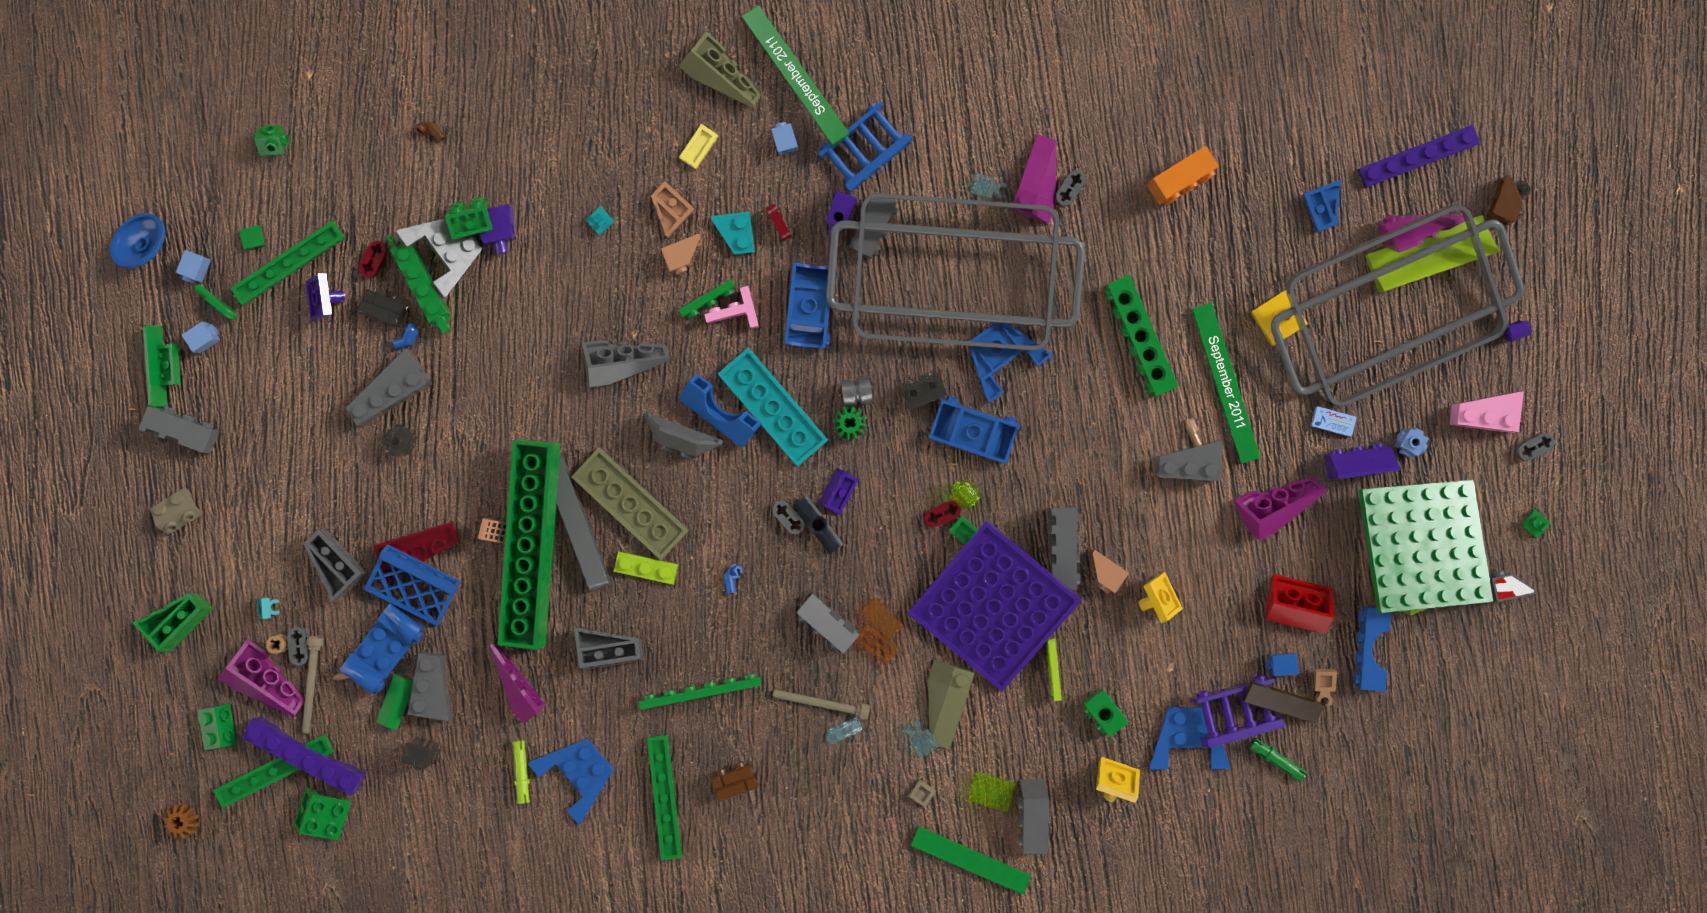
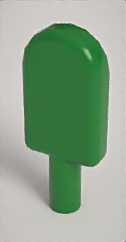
[194,284,237,320]

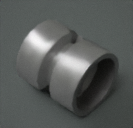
[841,376,873,407]

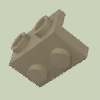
[150,487,202,535]

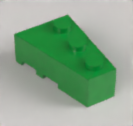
[133,593,213,653]

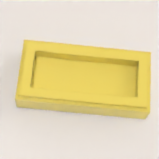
[679,124,719,170]

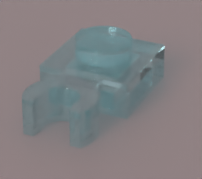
[970,173,1008,199]
[904,719,939,758]

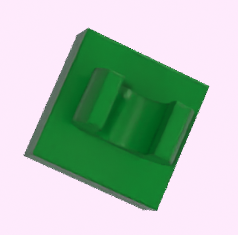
[1520,510,1551,538]

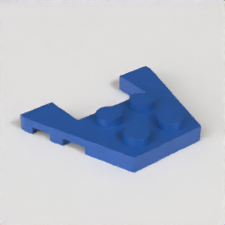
[968,323,1053,403]
[1149,707,1230,769]
[528,738,614,825]

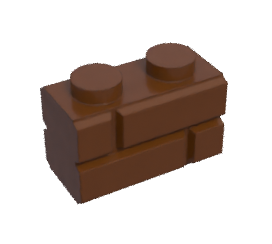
[711,761,758,802]

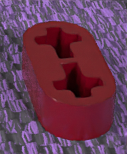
[765,204,792,242]
[359,240,388,278]
[924,501,961,527]

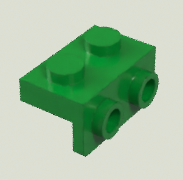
[197,704,237,750]

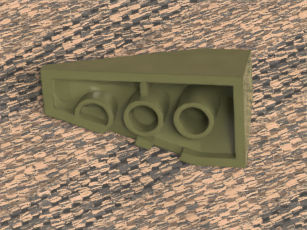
[678,32,761,107]
[928,659,975,749]

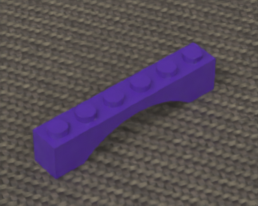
[242,717,367,795]

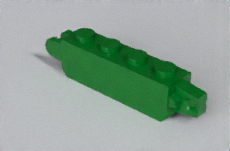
[386,228,452,335]

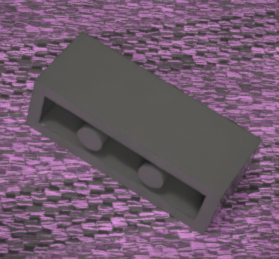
[849,191,899,260]

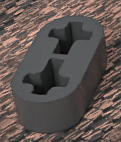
[1056,170,1085,207]
[1515,433,1555,461]
[773,501,805,534]
[287,626,310,666]

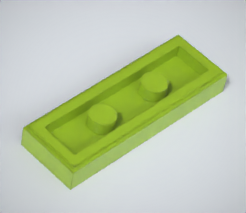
[1045,637,1062,701]

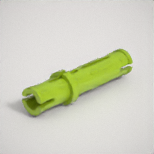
[512,740,530,804]

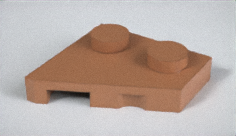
[651,181,695,238]

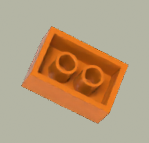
[1147,146,1219,206]

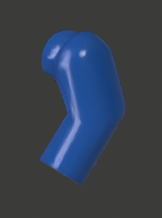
[393,323,418,350]
[723,564,742,594]

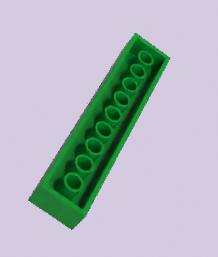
[498,439,561,650]

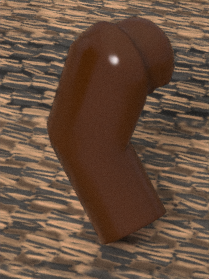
[414,122,446,143]

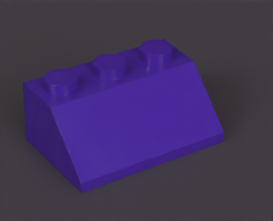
[1324,443,1400,479]

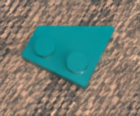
[711,212,755,255]

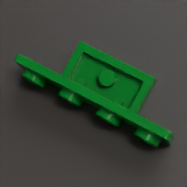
[143,325,181,407]

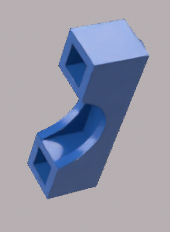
[678,374,762,448]
[1353,606,1392,692]

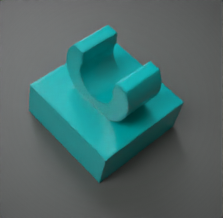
[585,206,615,235]
[256,598,280,619]

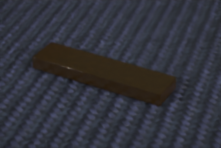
[1242,681,1324,723]

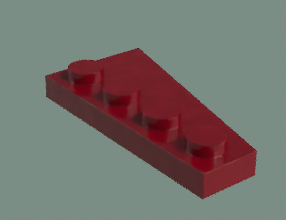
[373,521,460,583]

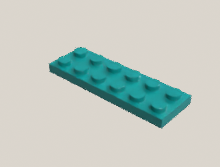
[718,347,828,467]

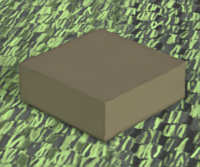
[908,779,936,808]

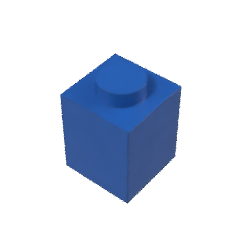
[1265,652,1299,676]

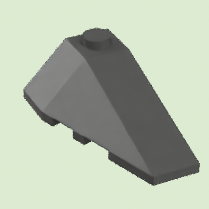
[582,340,670,387]

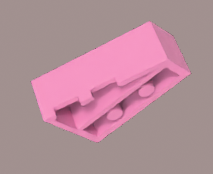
[1449,391,1524,433]

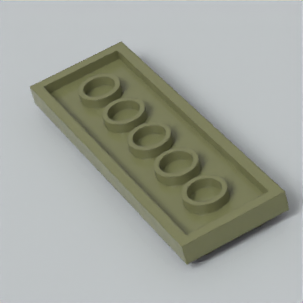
[572,447,689,560]

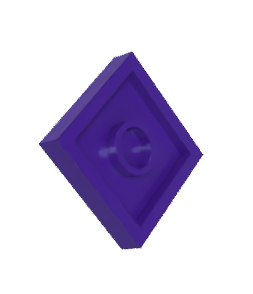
[305,274,345,321]

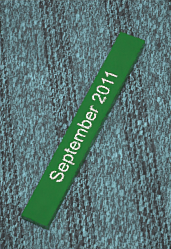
[742,5,850,147]
[1191,302,1261,464]

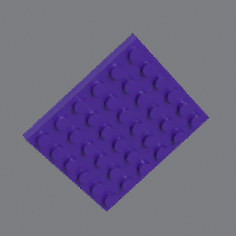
[908,520,1082,692]

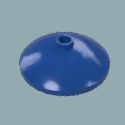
[110,213,165,268]

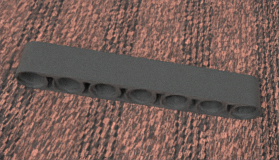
[556,453,611,592]

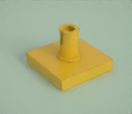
[1250,290,1308,346]
[1139,572,1183,623]
[1096,757,1140,803]

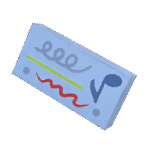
[1311,406,1357,437]

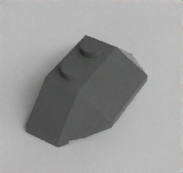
[645,413,724,459]

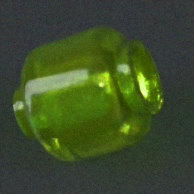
[950,479,981,509]

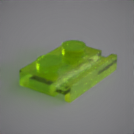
[968,771,1016,812]

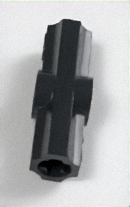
[793,495,843,555]

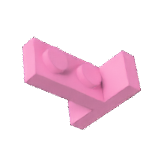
[704,286,759,329]

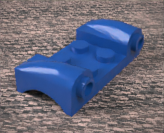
[784,262,837,349]
[929,395,1020,464]
[339,604,425,695]

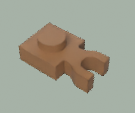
[1313,669,1337,705]

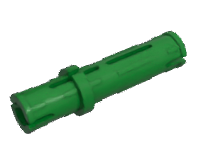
[1248,737,1307,782]

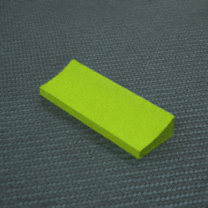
[1365,215,1500,293]

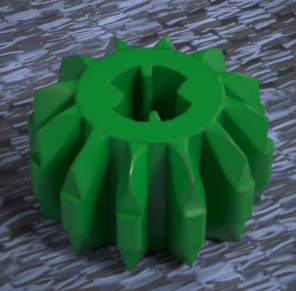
[833,406,867,441]

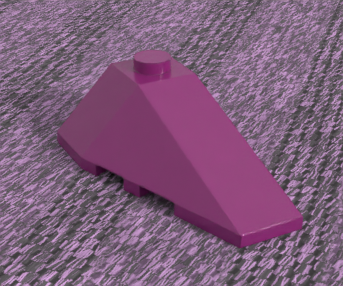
[1010,134,1056,224]
[1377,213,1465,253]
[1234,477,1326,541]
[218,639,305,717]
[490,642,546,723]

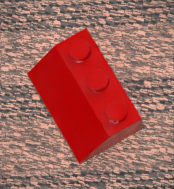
[1266,574,1334,634]

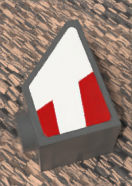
[1489,570,1537,602]

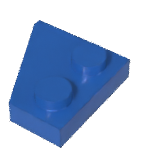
[1302,180,1342,233]

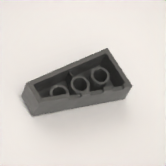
[346,348,433,426]
[1047,507,1080,590]

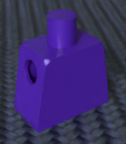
[826,191,858,236]
[479,204,515,255]

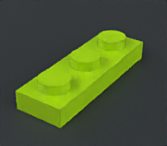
[614,551,679,585]

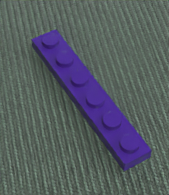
[1358,125,1480,188]

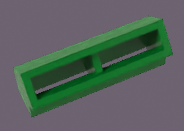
[376,674,414,730]

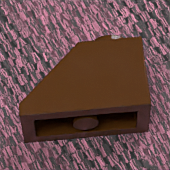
[1486,175,1523,225]

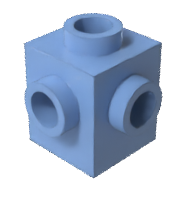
[1394,427,1429,458]

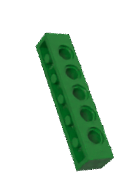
[1104,274,1179,397]

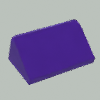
[819,468,859,515]

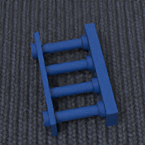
[818,101,913,194]

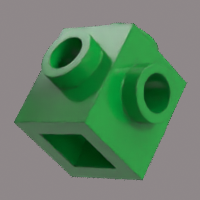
[254,125,289,156]

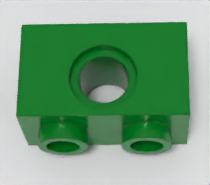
[1082,688,1129,737]

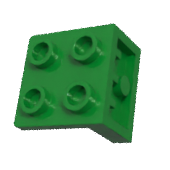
[445,196,493,240]
[293,787,351,840]

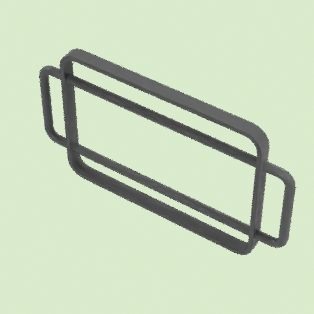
[826,193,1085,350]
[1271,205,1524,406]

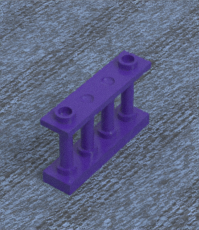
[1190,675,1285,748]

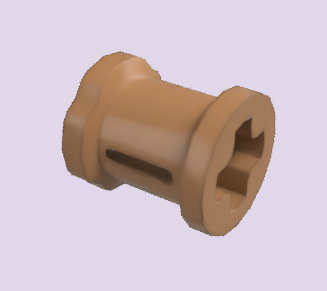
[266,634,288,654]

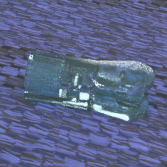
[826,717,863,744]

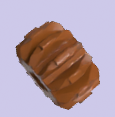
[162,804,200,839]

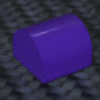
[1503,320,1531,342]

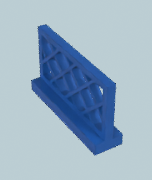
[364,544,461,626]

